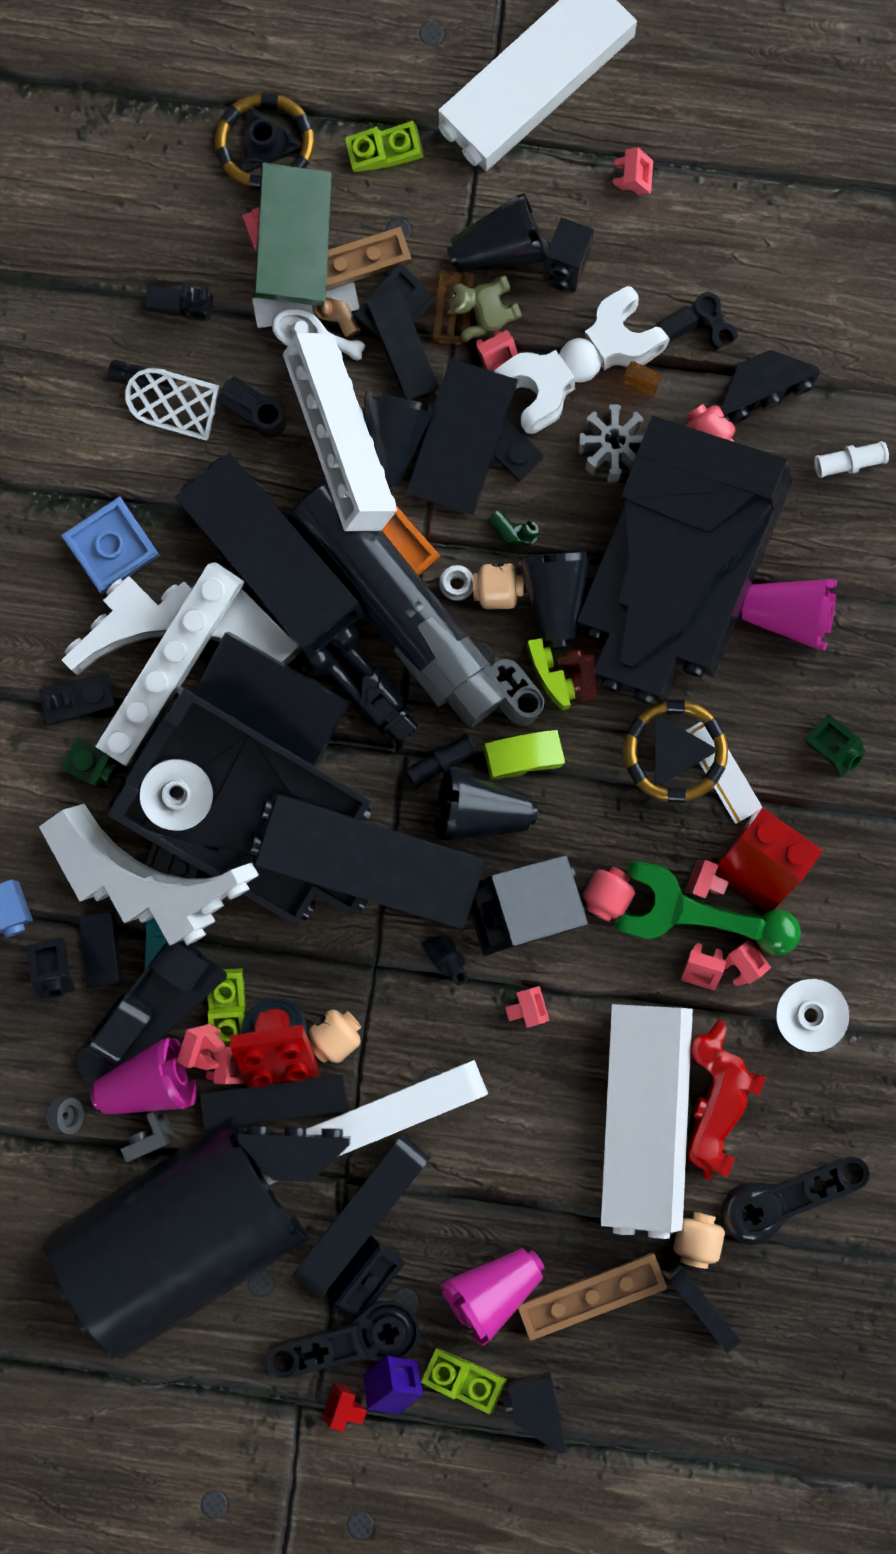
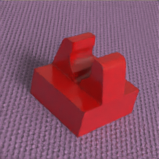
[322,1382,367,1432]

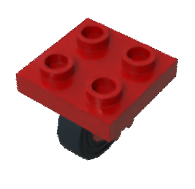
[230,998,319,1087]

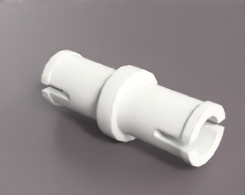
[814,441,889,478]

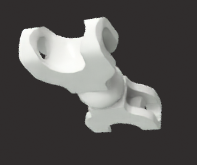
[494,287,669,434]

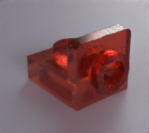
[557,650,597,703]

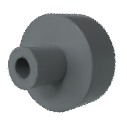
[45,1097,84,1135]

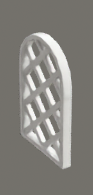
[125,368,220,441]

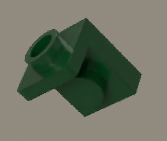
[804,714,865,777]
[61,738,117,789]

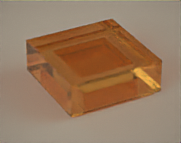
[623,361,662,397]

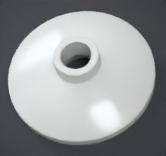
[140,759,213,831]
[776,979,849,1052]

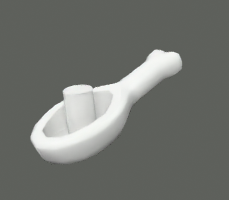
[272,308,366,361]

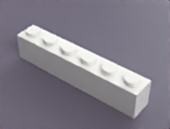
[283,333,397,531]
[96,562,245,766]

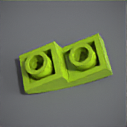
[345,121,424,172]
[527,638,575,711]
[483,730,565,780]
[207,968,246,1047]
[421,1348,507,1415]

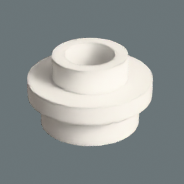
[439,565,473,601]

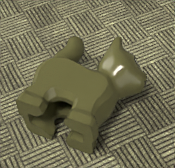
[447,275,522,342]

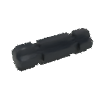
[108,359,177,395]

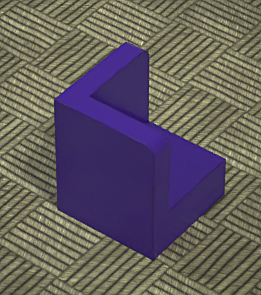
[363,1356,423,1414]

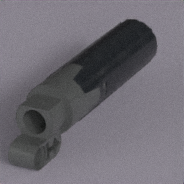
[288,481,544,729]

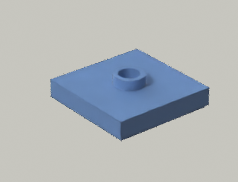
[61,496,160,595]

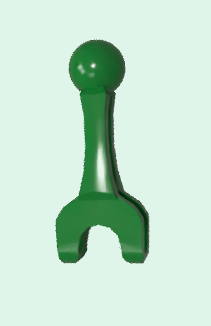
[613,861,801,956]

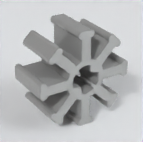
[578,404,644,482]

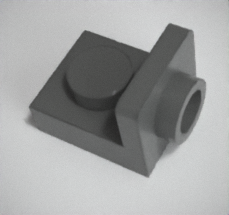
[121,1111,173,1163]

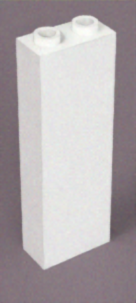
[438,0,637,172]
[601,1004,693,1239]

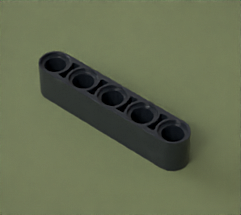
[291,1134,431,1299]

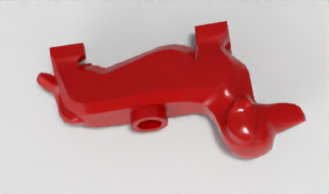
[687,1019,767,1180]

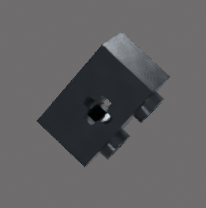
[543,217,594,292]

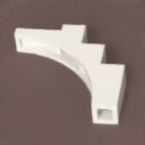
[62,576,301,676]
[39,804,259,946]

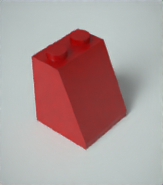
[715,807,823,913]

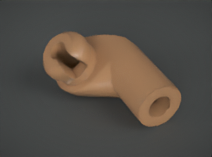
[312,297,361,339]

